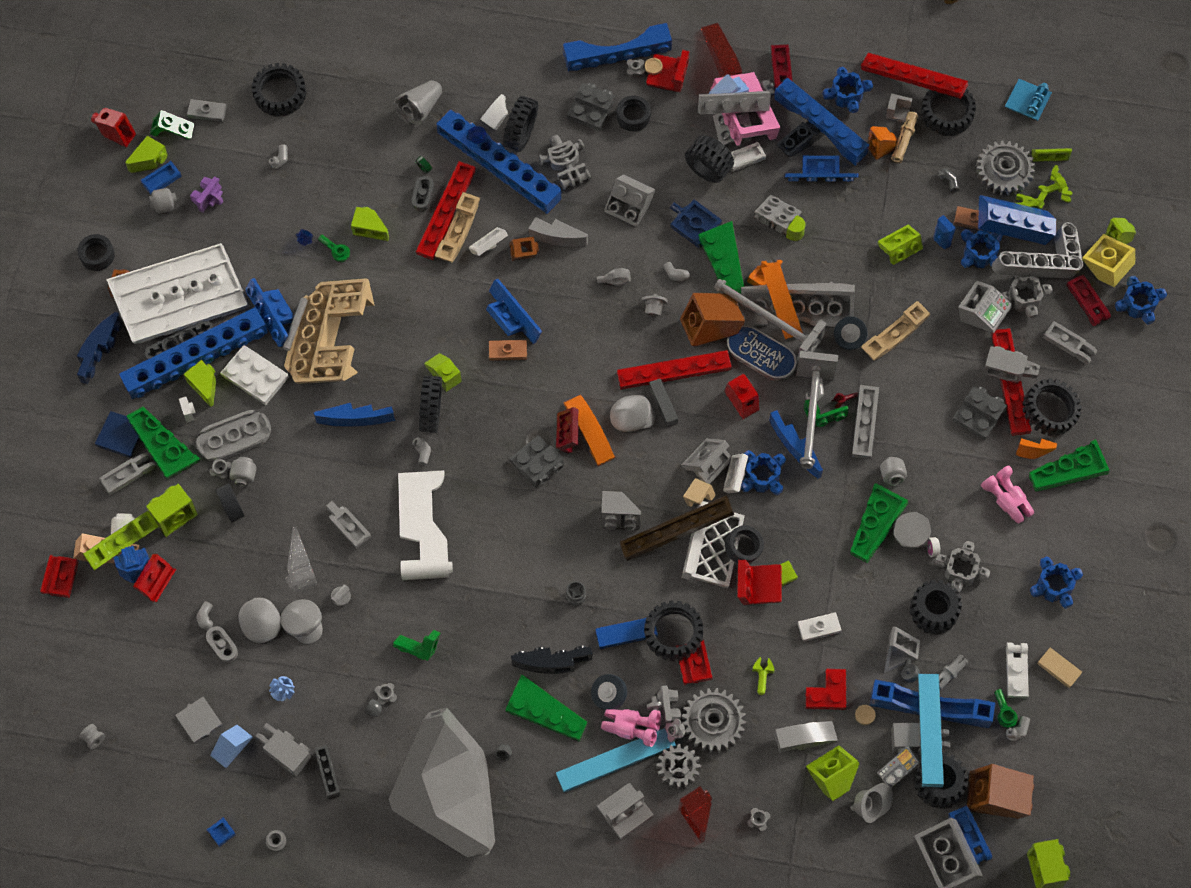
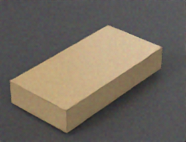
[1037,648,1082,689]

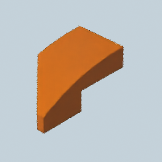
[747,260,783,286]
[1016,438,1057,459]

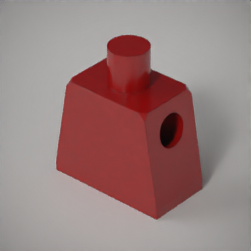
[91,108,136,148]
[724,374,759,419]

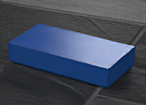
[141,161,182,195]

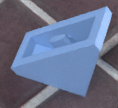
[210,725,253,768]

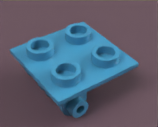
[1005,79,1052,121]

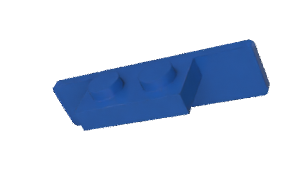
[784,156,859,182]
[245,278,294,347]
[486,279,542,343]

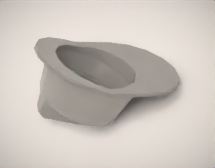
[851,783,893,823]

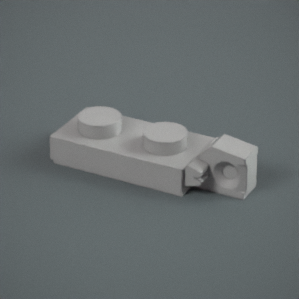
[326,501,371,549]

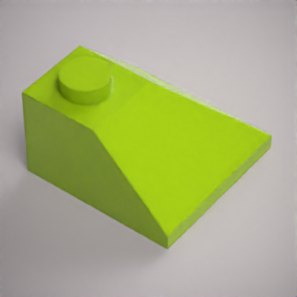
[806,745,859,801]

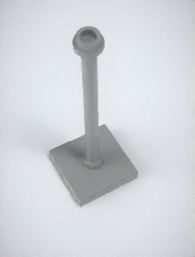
[714,279,827,364]
[796,351,838,469]

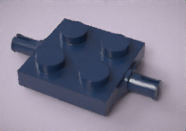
[670,199,722,248]

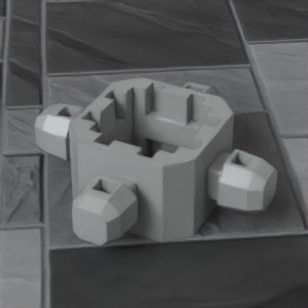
[1001,276,1053,319]
[935,541,990,594]

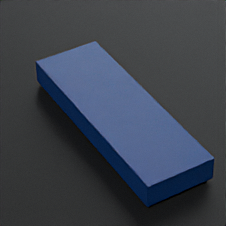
[595,618,658,649]

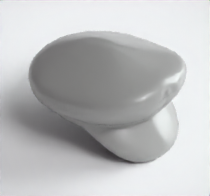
[610,395,656,432]
[238,598,281,643]
[281,599,323,644]

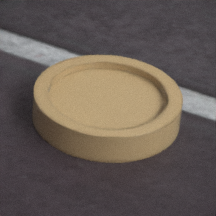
[645,58,663,75]
[855,705,876,725]

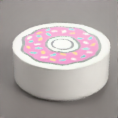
[927,537,940,557]

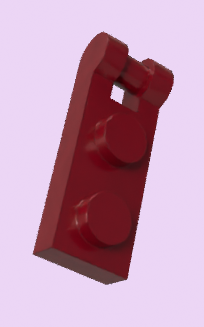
[771,44,793,91]
[1066,274,1111,326]

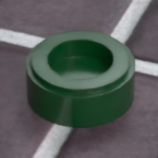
[415,156,433,173]

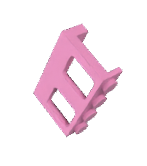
[711,72,780,146]

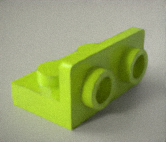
[878,224,923,265]

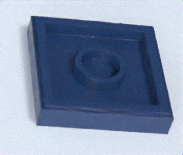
[95,411,140,458]

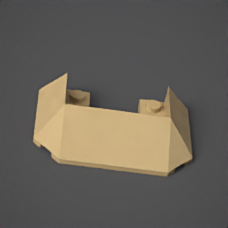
[284,278,375,384]

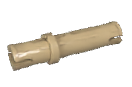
[891,112,919,163]

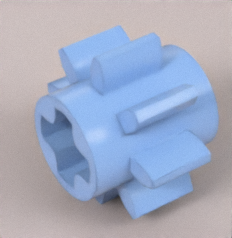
[269,676,295,701]

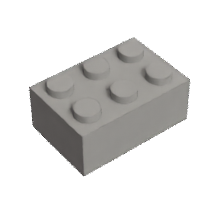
[915,818,983,888]

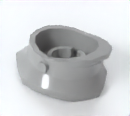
[893,512,931,548]

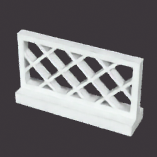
[681,501,745,588]

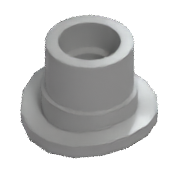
[642,294,668,317]

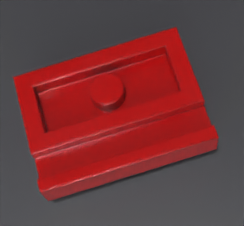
[133,554,176,602]
[40,555,79,598]
[676,640,712,685]

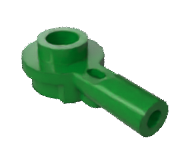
[318,235,350,262]
[994,689,1018,728]

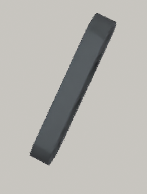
[145,321,213,360]

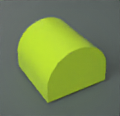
[786,215,806,241]

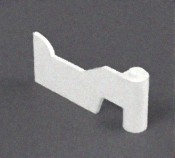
[398,470,453,581]

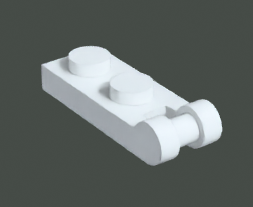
[1006,643,1029,699]

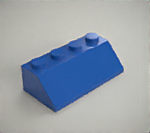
[978,195,1056,245]

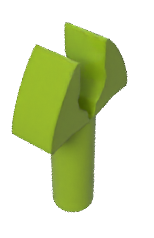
[752,657,774,695]

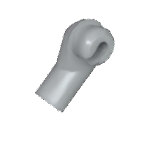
[413,437,431,466]

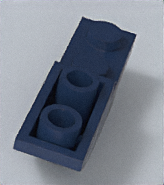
[77,312,123,384]

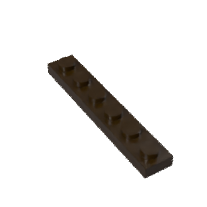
[620,495,735,561]

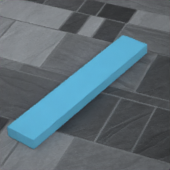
[918,674,944,787]
[556,728,676,792]

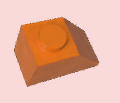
[867,126,897,160]

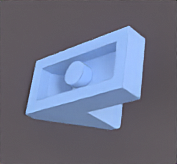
[709,74,749,94]

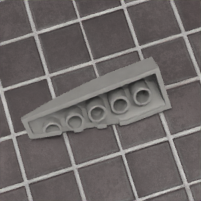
[741,284,855,327]

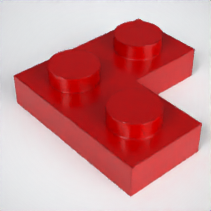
[805,669,846,710]

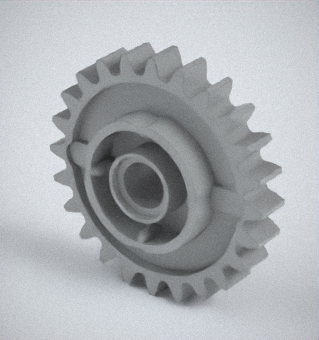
[976,140,1035,196]
[682,688,746,753]

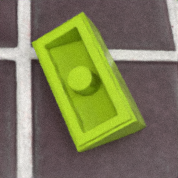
[1031,148,1072,162]

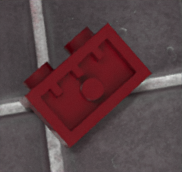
[556,407,579,453]

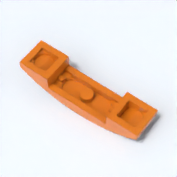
[762,263,803,339]
[564,395,615,466]

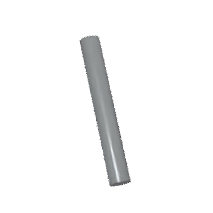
[283,298,308,351]

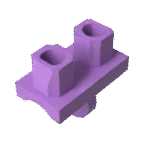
[190,176,223,212]

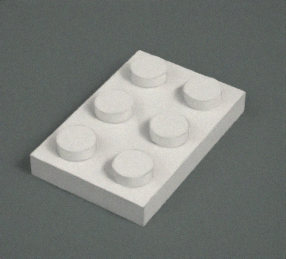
[220,345,289,405]

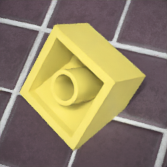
[1082,234,1135,287]

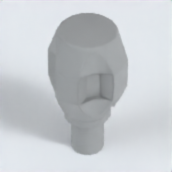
[597,268,631,286]

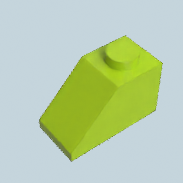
[125,136,168,173]
[351,207,389,241]
[1105,218,1136,244]
[424,353,462,392]
[184,360,216,407]

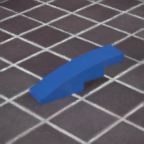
[314,403,395,426]
[769,410,823,479]

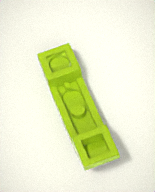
[83,511,159,570]

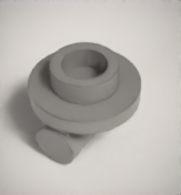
[331,584,351,606]

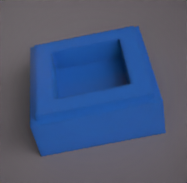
[207,817,236,847]

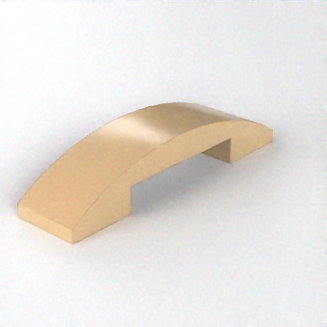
[435,192,480,263]
[861,301,930,361]

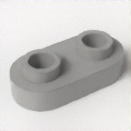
[206,626,238,663]

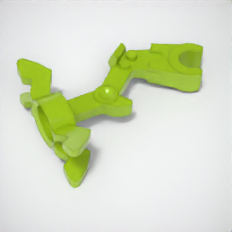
[1015,165,1073,209]

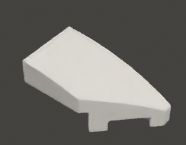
[480,94,508,130]

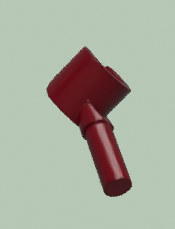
[831,392,858,408]

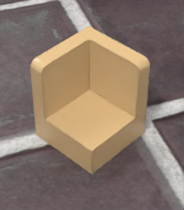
[683,478,715,507]

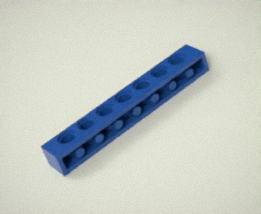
[436,110,561,214]
[119,307,268,399]

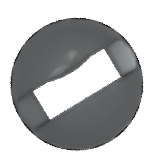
[365,699,382,717]
[495,744,512,762]

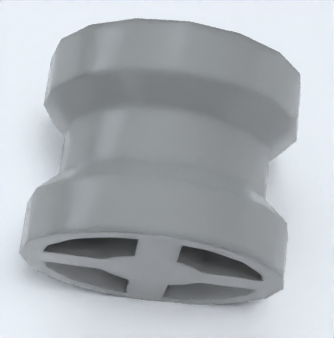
[79,724,105,750]

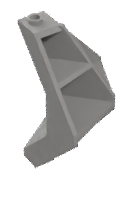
[388,708,495,857]

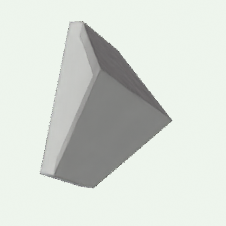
[884,627,920,673]

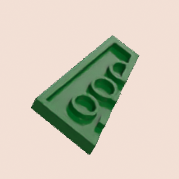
[698,221,744,294]
[126,407,200,480]
[1029,439,1110,492]
[850,483,908,563]
[505,674,587,742]

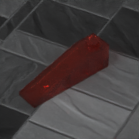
[701,23,742,77]

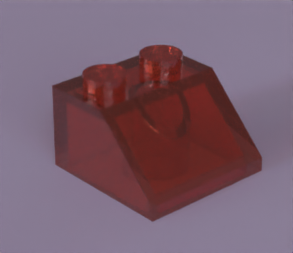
[678,786,712,843]

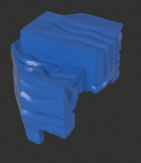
[113,546,149,583]

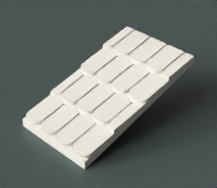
[106,244,250,344]

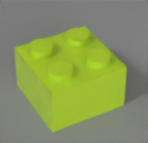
[146,484,198,537]
[1027,839,1070,888]

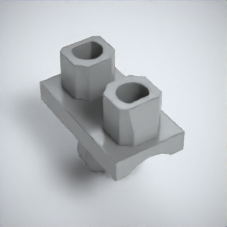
[647,686,681,727]

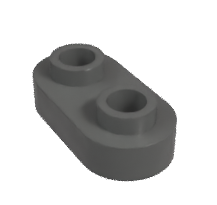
[411,176,434,211]

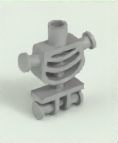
[539,135,591,190]

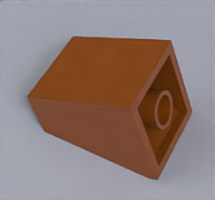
[680,293,745,346]
[967,764,1034,819]

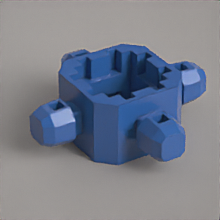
[822,67,873,113]
[960,229,1003,268]
[1115,276,1167,325]
[740,450,786,495]
[1030,557,1083,609]

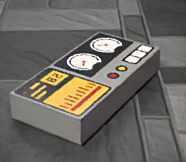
[877,746,921,788]

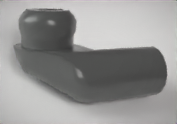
[937,168,959,192]

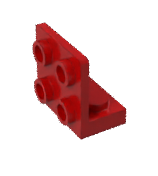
[646,50,690,93]
[737,560,782,605]

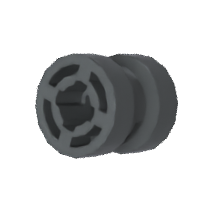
[566,581,586,606]

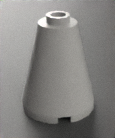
[394,80,442,127]

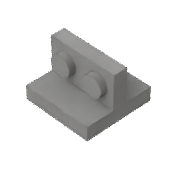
[681,438,731,484]
[597,782,654,840]

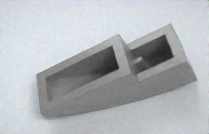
[529,217,588,247]
[774,721,838,753]

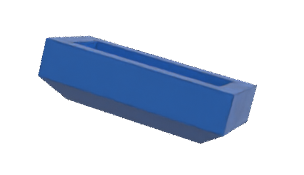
[933,215,956,249]

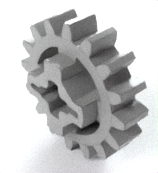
[657,744,701,789]

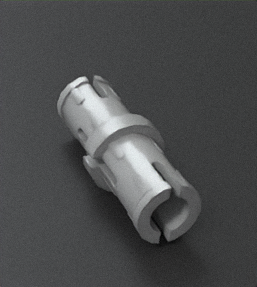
[939,654,968,690]

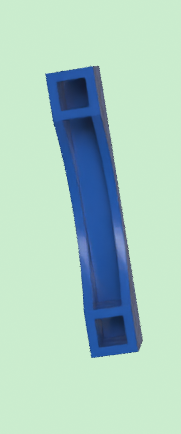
[563,23,672,71]
[774,77,869,166]
[869,680,995,729]

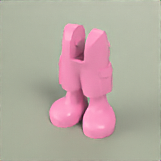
[981,466,1034,524]
[601,709,661,747]

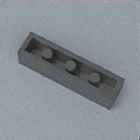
[649,379,678,427]
[315,745,341,799]

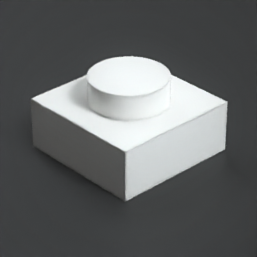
[179,397,196,423]

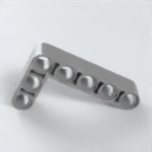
[992,223,1083,279]

